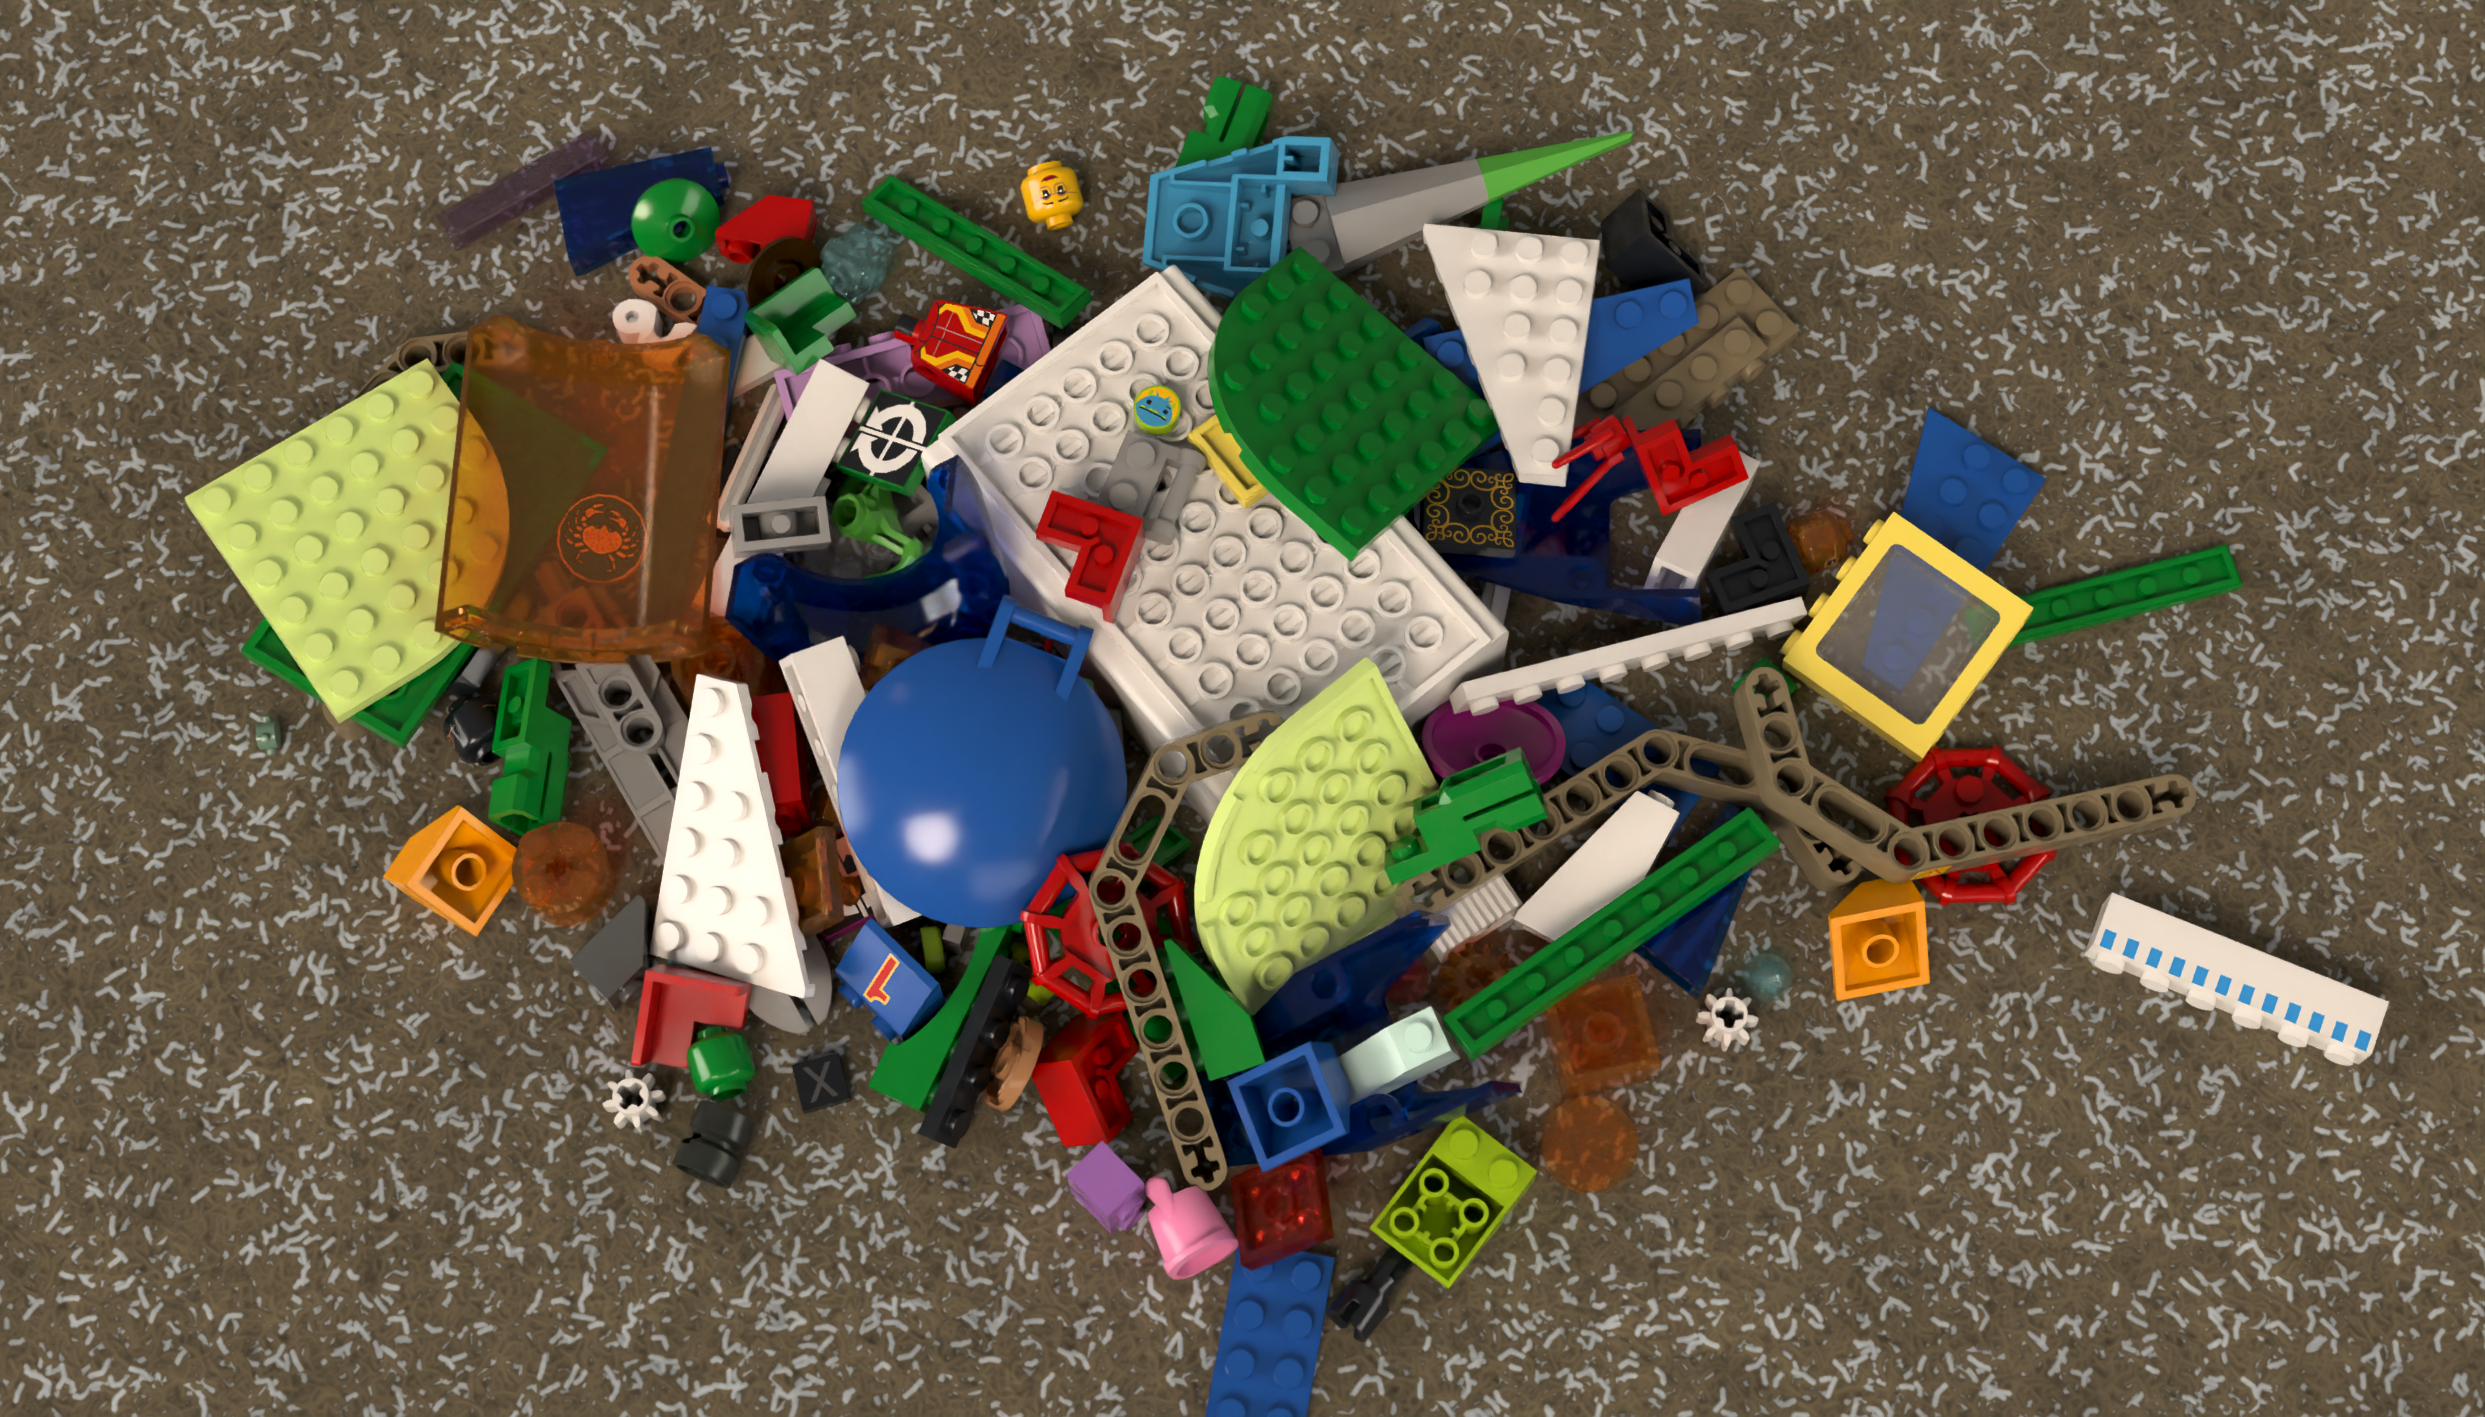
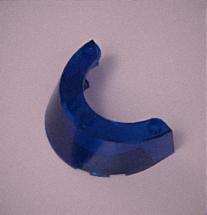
[725,455,1010,690]

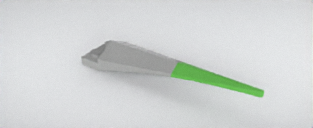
[1288,131,1634,277]

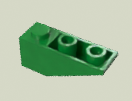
[1158,936,1267,1081]

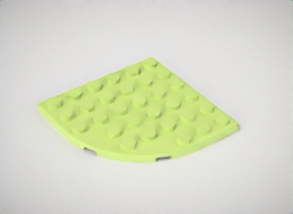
[184,358,509,724]
[1194,657,1460,1032]

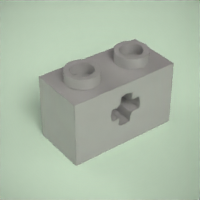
[728,496,831,559]

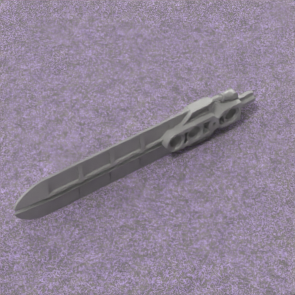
[531,561,833,1035]

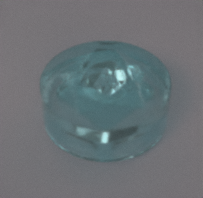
[1742,953,1792,1003]

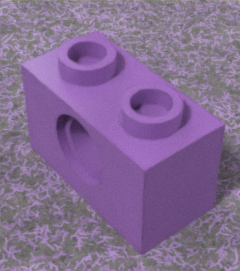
[1066,1140,1147,1235]

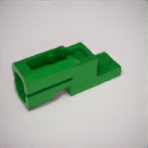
[1175,77,1273,168]
[488,657,572,840]
[1384,747,1548,886]

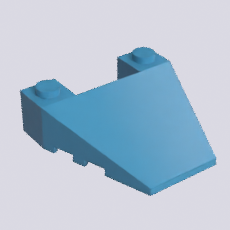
[1142,136,1339,303]

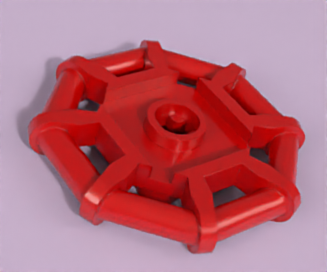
[1884,744,2057,907]
[1019,841,1197,1020]

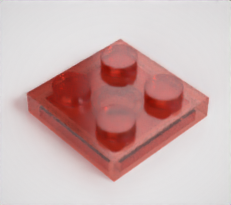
[1230,1148,1334,1271]

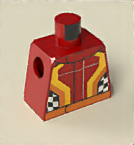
[894,300,1010,407]

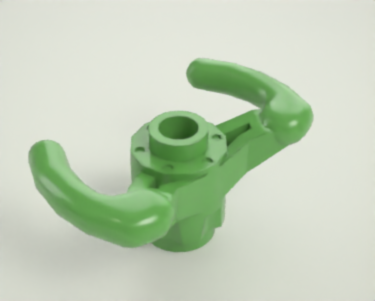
[832,476,924,591]

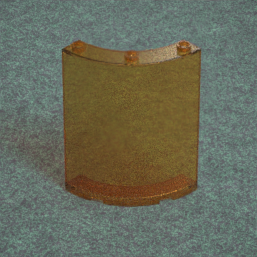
[434,315,731,665]

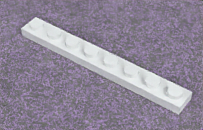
[1449,597,1807,716]

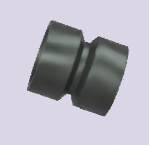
[672,1100,758,1189]

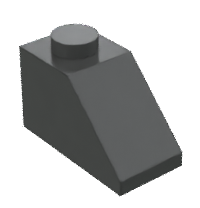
[569,894,652,1010]

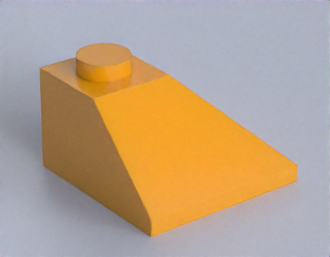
[383,805,530,937]
[1828,879,1930,1001]

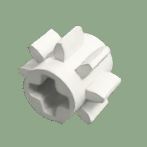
[1696,988,1758,1052]
[603,1069,666,1133]

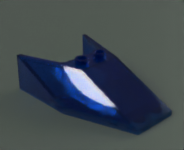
[1419,429,1702,626]
[1197,909,1522,1167]

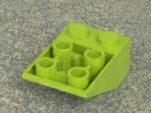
[1369,1112,1537,1289]

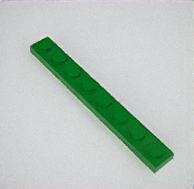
[1443,807,1780,1061]

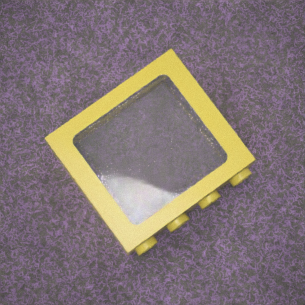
[1780,511,2033,763]

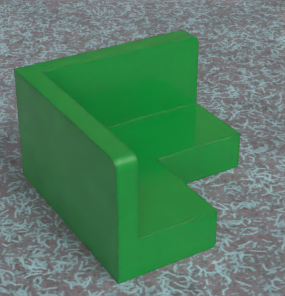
[742,267,857,375]

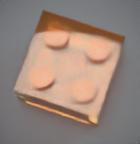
[1540,973,1662,1100]

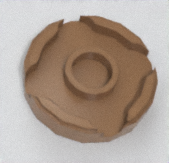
[983,1015,1044,1112]

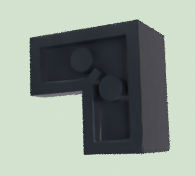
[1600,188,1708,298]
[1705,502,1811,618]

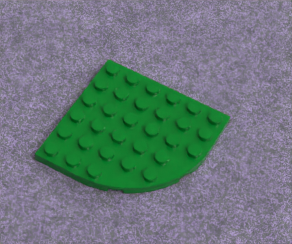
[1207,246,1500,562]

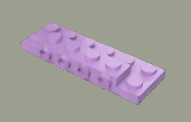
[773,304,1051,440]

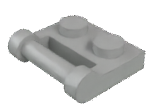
[1096,430,1207,545]

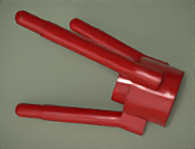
[1551,414,1631,522]

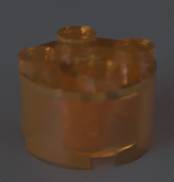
[671,616,772,709]
[512,822,616,927]

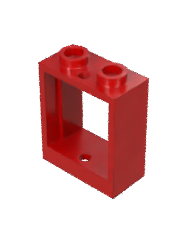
[750,692,813,838]

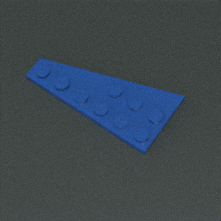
[1422,278,1699,467]
[1860,407,2046,696]

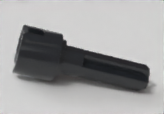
[1327,1246,1414,1342]

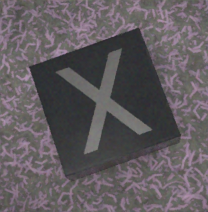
[792,1053,851,1114]

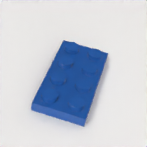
[1537,680,1721,845]
[1205,1240,1335,1417]

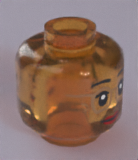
[1786,509,1853,575]

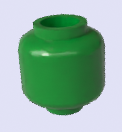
[686,1026,756,1101]

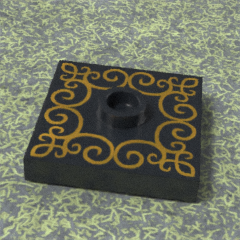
[1421,467,1516,559]

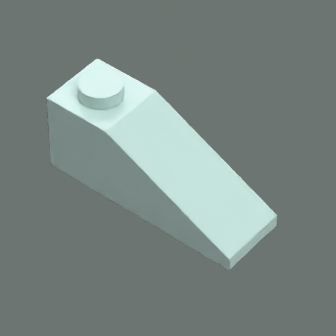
[1338,1006,1461,1111]

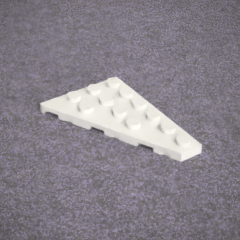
[1423,223,1600,487]
[649,674,816,999]

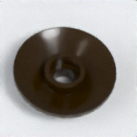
[745,236,824,309]

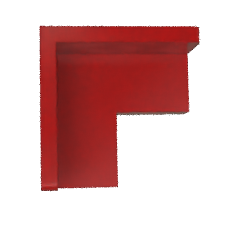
[1621,415,1749,516]
[1035,490,1145,624]
[631,964,752,1069]
[1031,1011,1139,1147]

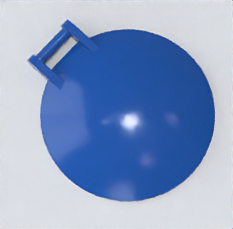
[837,594,1127,928]

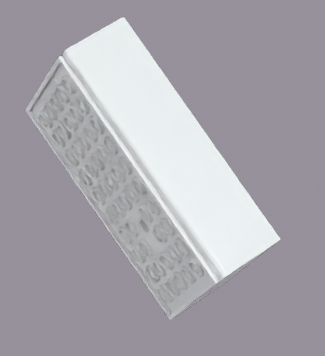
[921,265,1509,825]

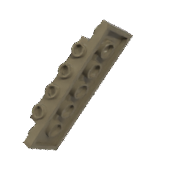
[1569,267,1800,493]

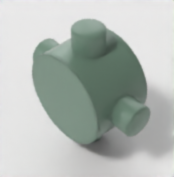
[256,715,281,755]

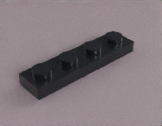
[918,954,1033,1149]

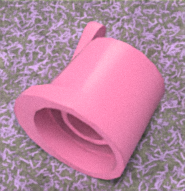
[1145,1176,1239,1280]

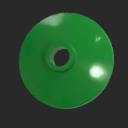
[631,178,720,264]

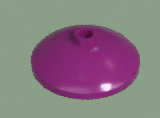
[1422,699,1566,785]

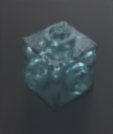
[820,223,893,303]

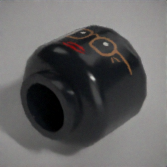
[443,695,502,766]

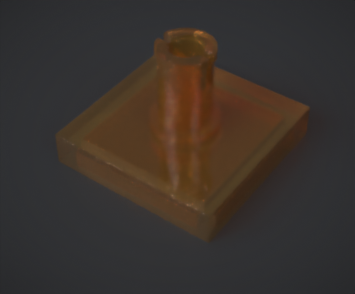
[779,826,861,940]

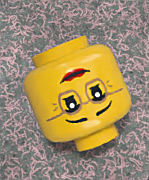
[1020,161,1084,230]

